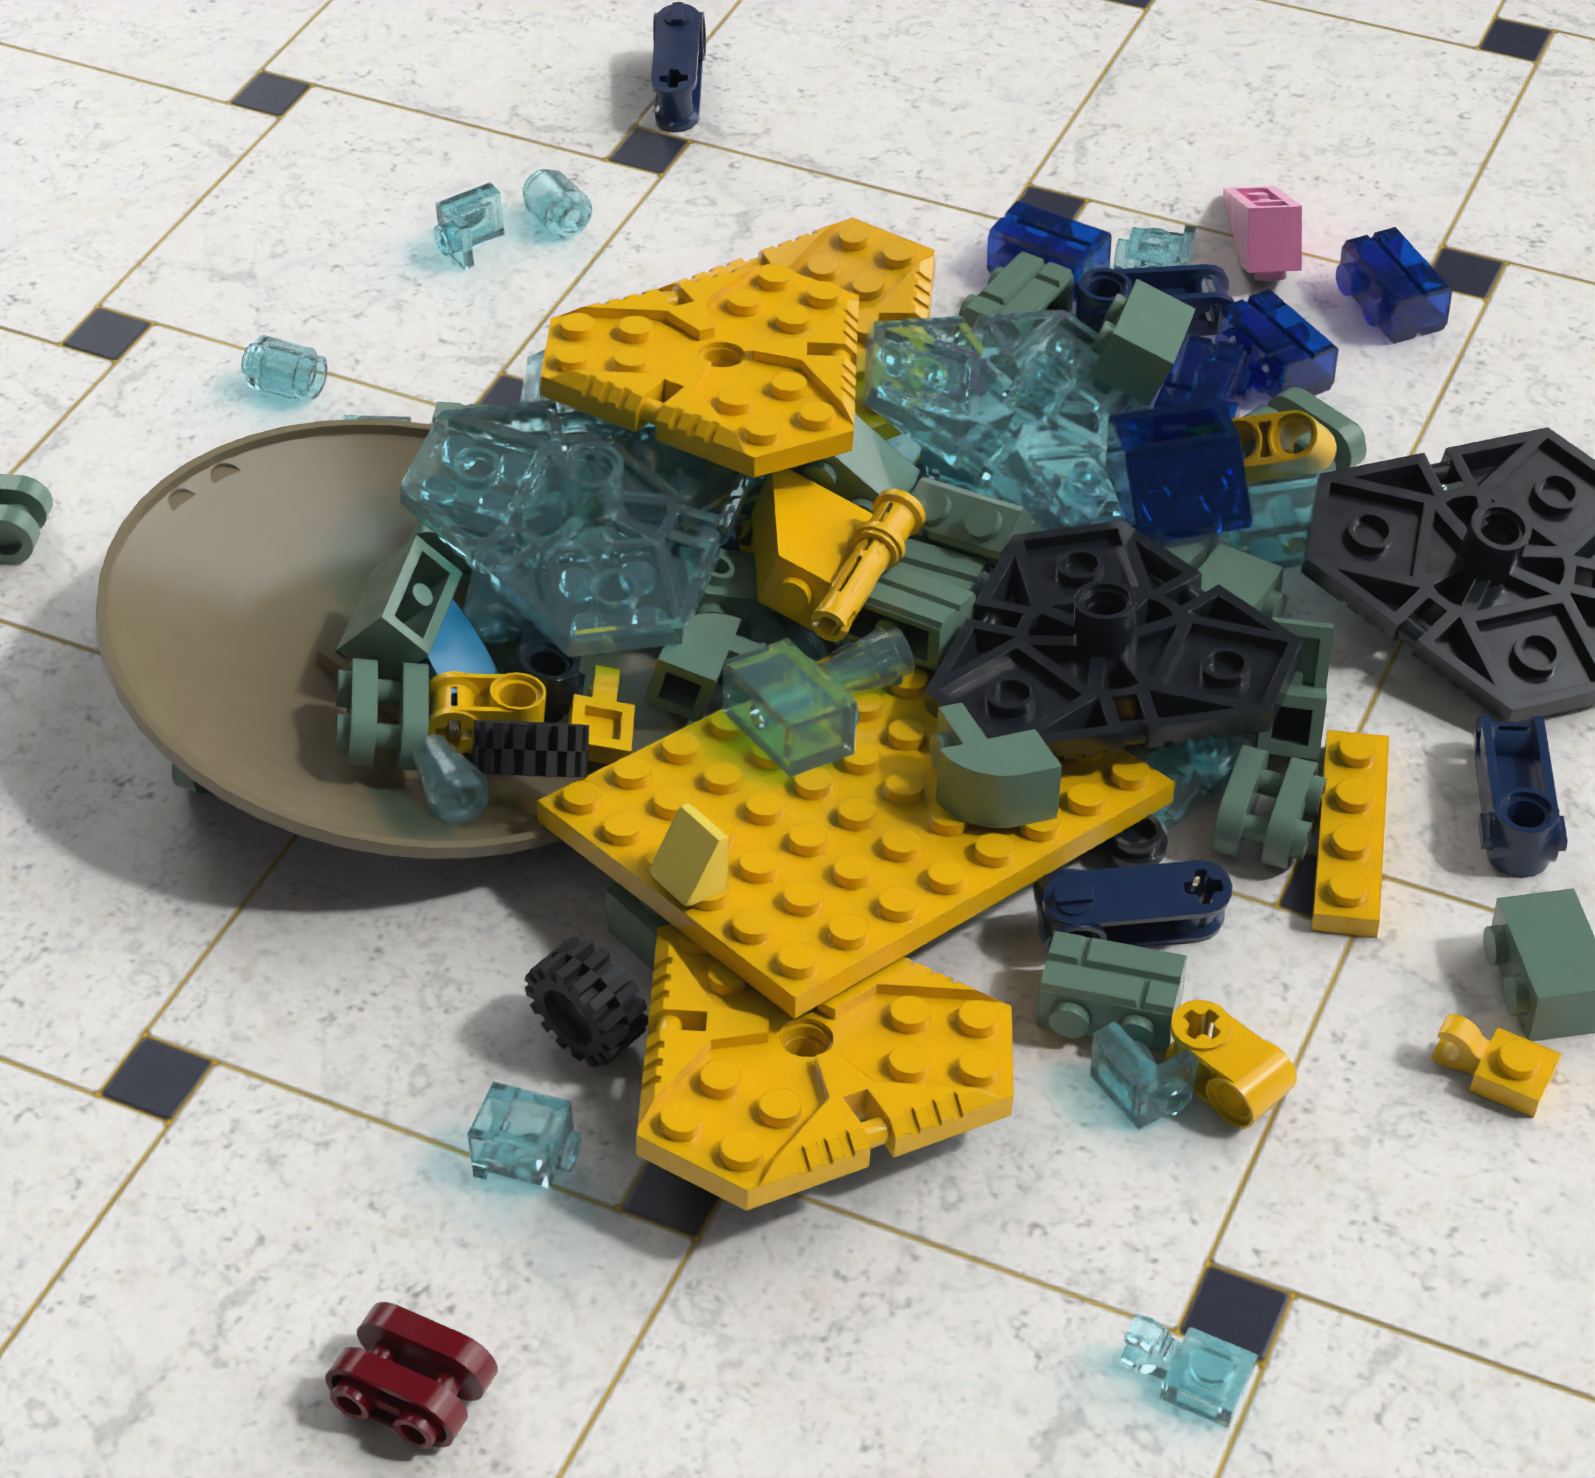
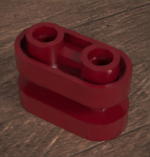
[325,1302,498,1449]

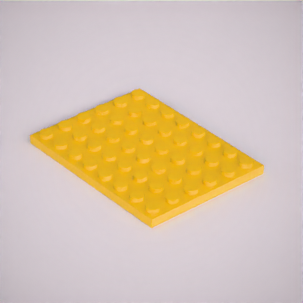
[537,642,1175,1019]

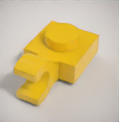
[568,665,635,765]
[1431,1013,1562,1118]

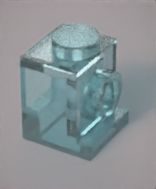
[1113,225,1196,269]
[467,1081,581,1188]

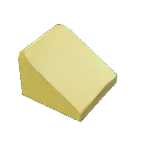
[650,803,728,906]

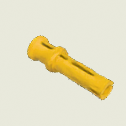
[810,489,925,642]

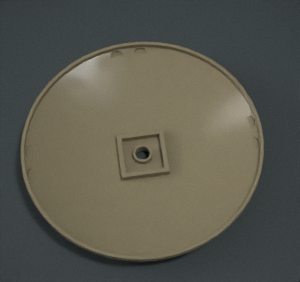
[96,419,696,859]

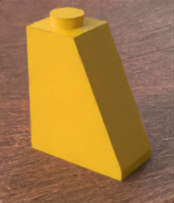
[752,468,873,630]

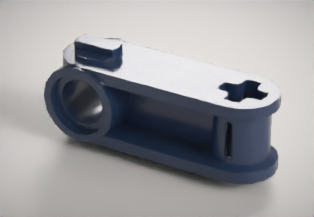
[651,2,706,132]
[1074,264,1238,343]
[1474,715,1568,878]
[1033,860,1233,953]

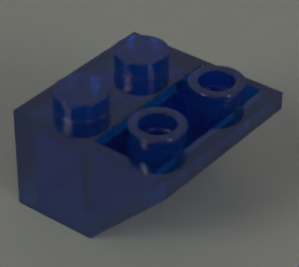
[1105,398,1253,542]

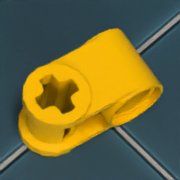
[428,671,546,755]
[1165,1000,1297,1129]

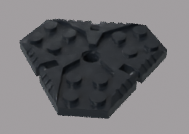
[1300,427,1595,722]
[925,520,1303,761]

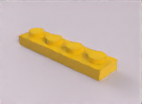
[1311,730,1389,938]

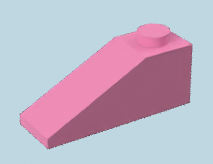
[1223,186,1302,281]

